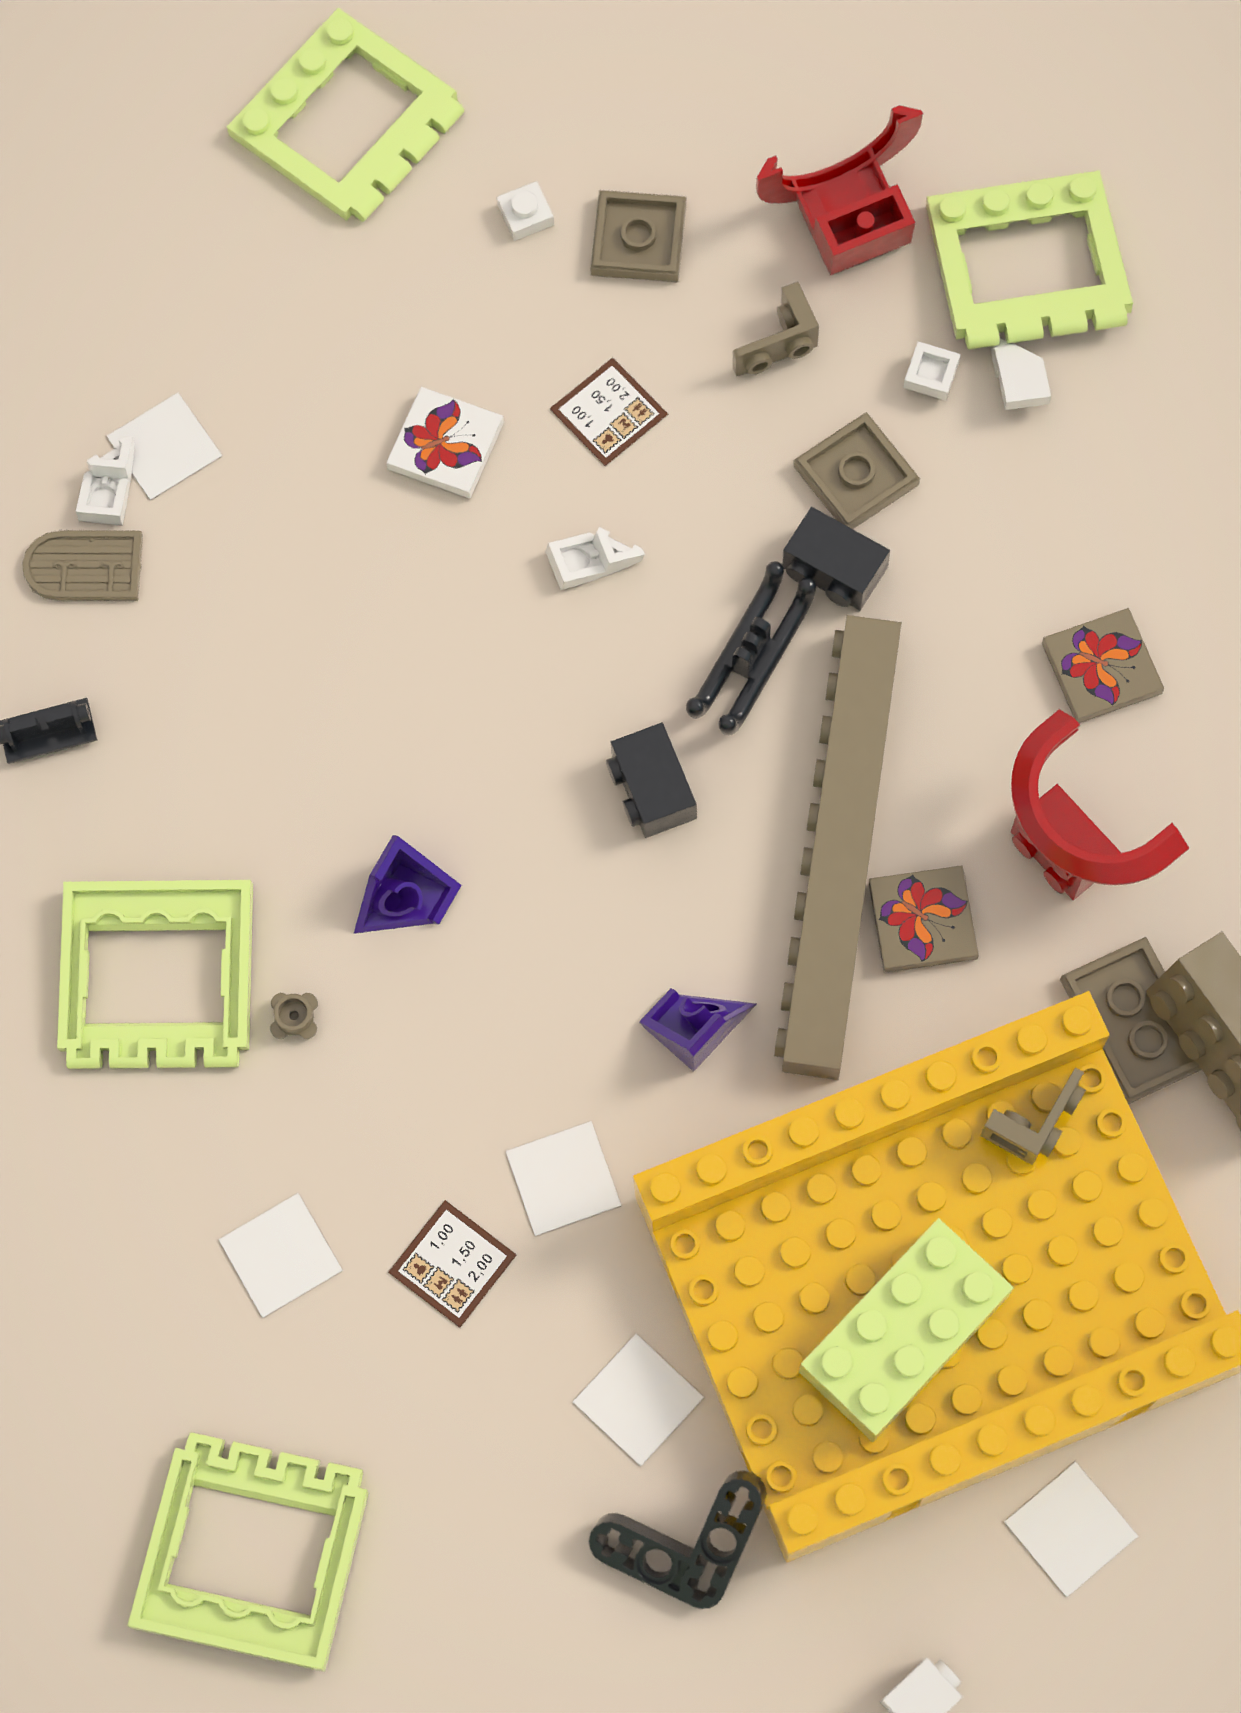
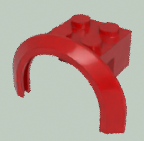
[756,105,923,276]
[1011,709,1189,900]

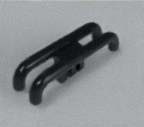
[686,561,816,736]

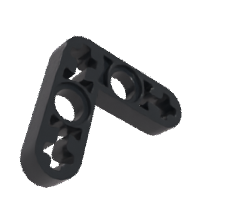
[589,1470,767,1609]

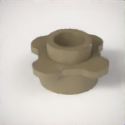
[270,993,318,1039]

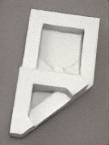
[990,338,1051,410]
[76,436,135,526]
[545,527,645,590]

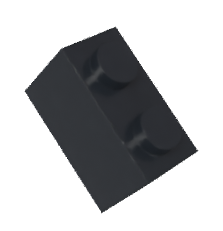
[782,506,890,611]
[606,722,697,838]

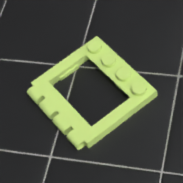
[227,8,465,222]
[926,170,1133,350]
[57,880,253,1069]
[127,1432,369,1672]

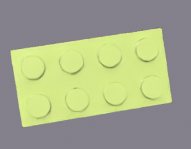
[799,1218,1014,1442]

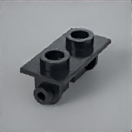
[0,698,98,764]

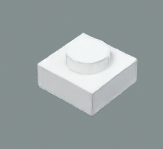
[497,181,554,241]
[903,342,961,401]

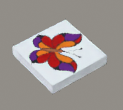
[386,387,504,499]

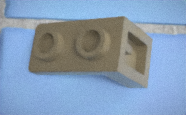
[733,282,819,376]
[981,1067,1086,1165]

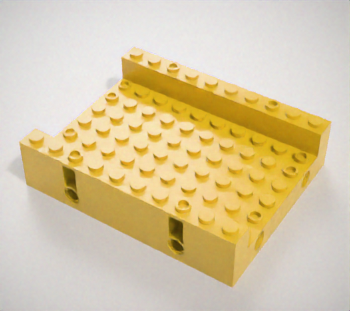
[633,991,1241,1563]

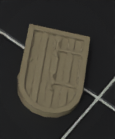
[22,530,143,601]

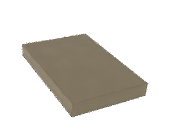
[1060,937,1201,1104]

